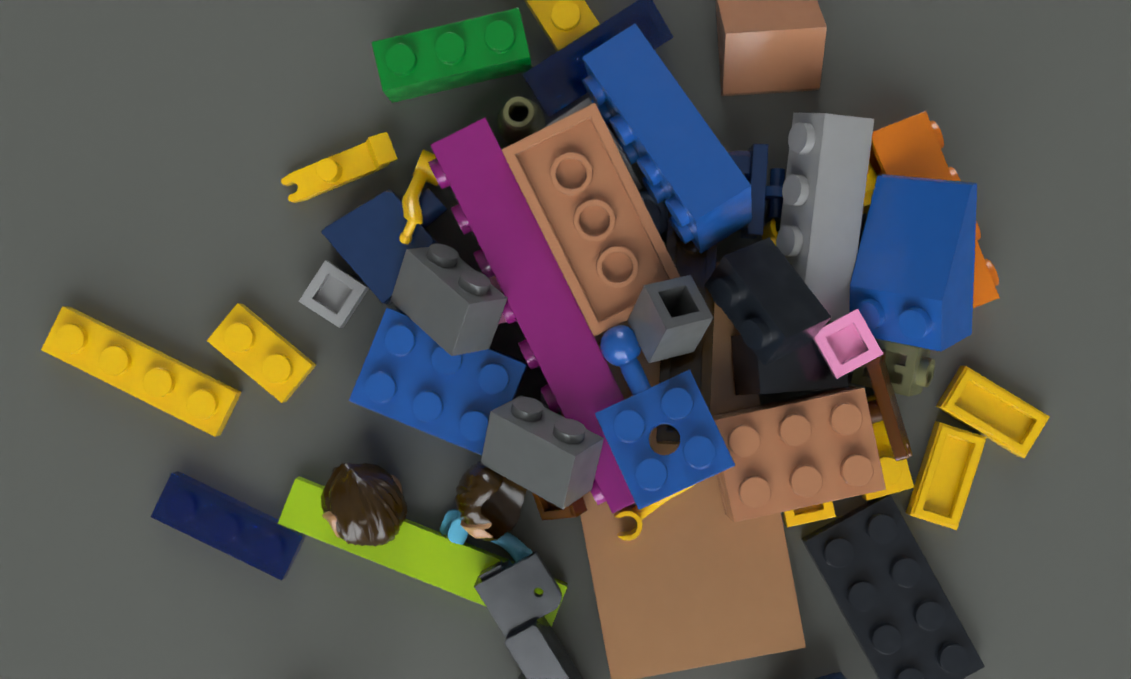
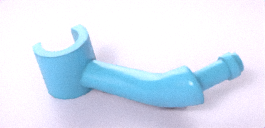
[439,509,533,562]

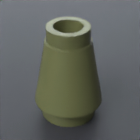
[497,97,546,145]

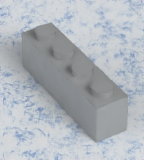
[776,112,874,321]

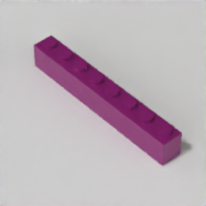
[428,118,635,514]

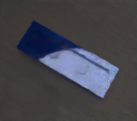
[521,0,673,117]
[151,471,306,581]

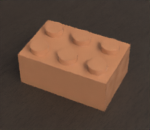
[712,386,886,522]

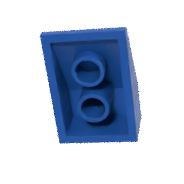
[849,174,977,352]

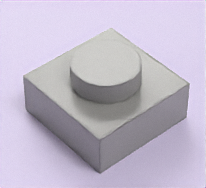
[299,260,369,328]

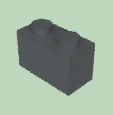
[390,243,508,356]
[481,395,604,509]

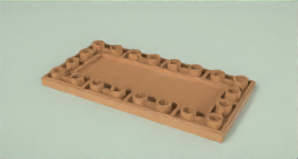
[561,262,806,679]

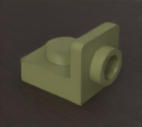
[851,338,935,397]

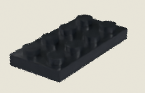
[801,495,985,679]

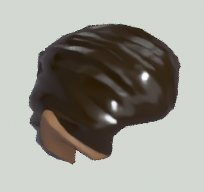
[455,461,527,541]
[321,463,408,547]

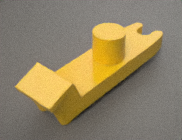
[281,132,398,203]

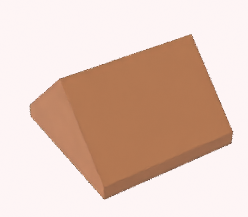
[715,0,827,96]

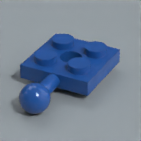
[595,325,735,510]

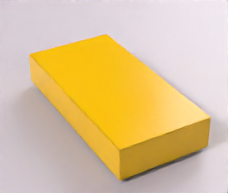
[935,365,1050,459]
[906,421,987,530]

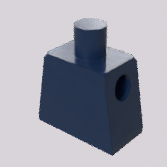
[321,188,447,305]

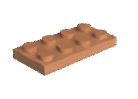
[502,103,680,336]

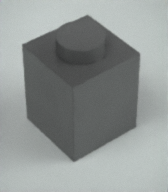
[628,275,713,363]

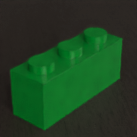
[371,8,533,103]

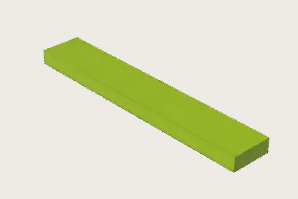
[277,476,568,627]

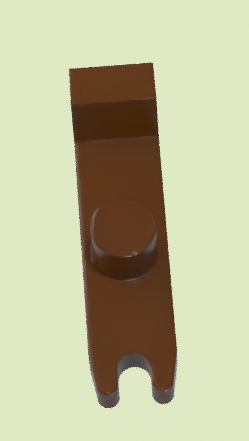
[862,348,913,461]

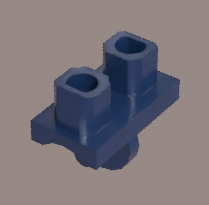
[728,144,785,239]

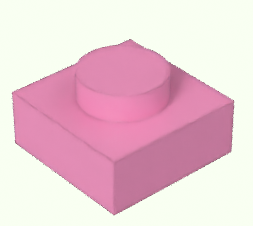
[813,309,883,379]

